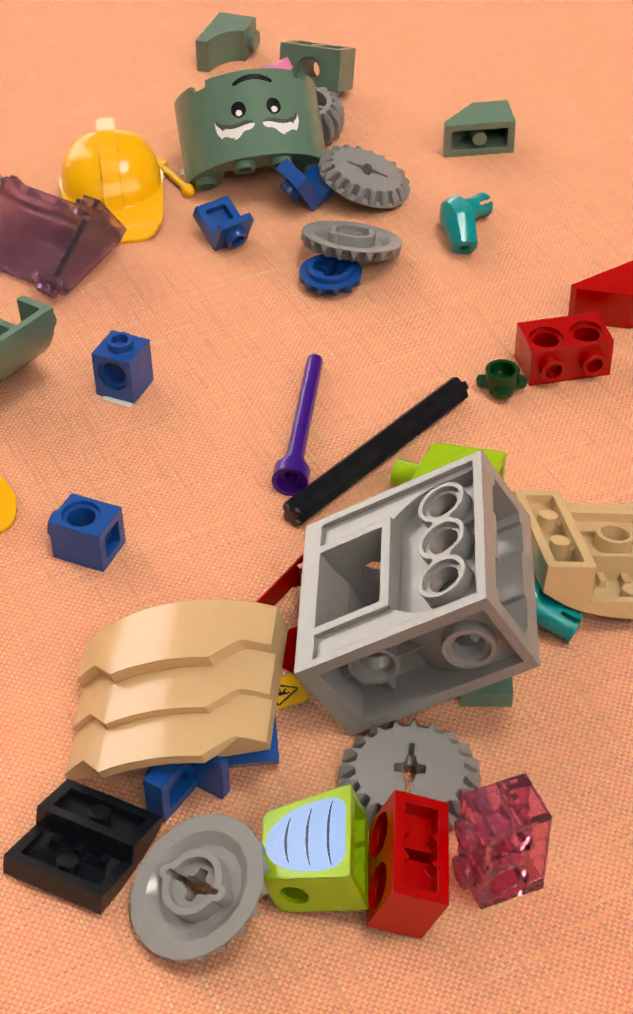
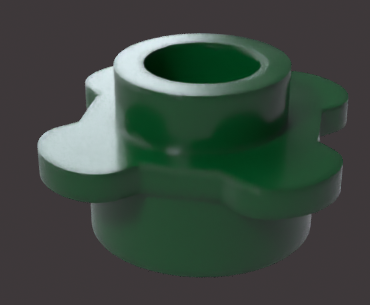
[476,359,528,399]

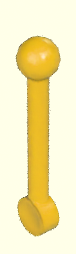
[157,158,195,197]

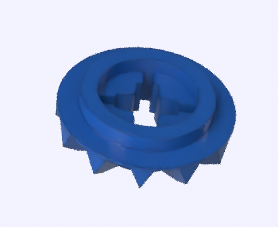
[299,254,362,297]

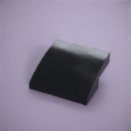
[3,779,162,914]

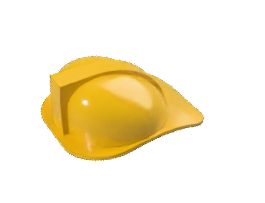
[59,117,164,247]

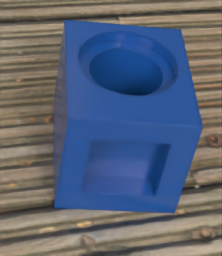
[91,330,154,404]
[47,493,126,572]

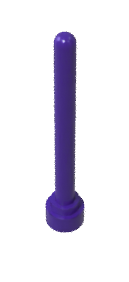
[272,354,323,496]

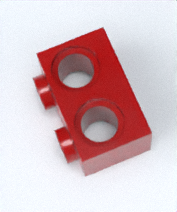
[514,312,614,386]
[366,790,449,939]

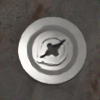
[318,144,411,209]
[301,221,402,263]
[338,717,481,829]
[130,814,271,965]

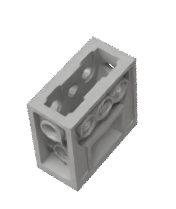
[294,450,540,736]

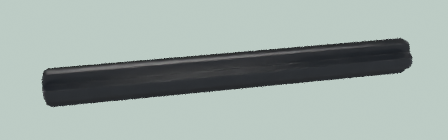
[282,377,469,526]

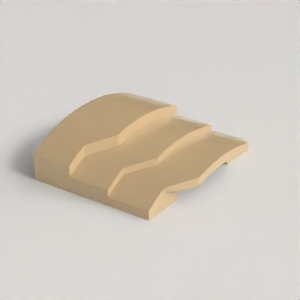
[513,490,633,619]
[65,599,288,780]

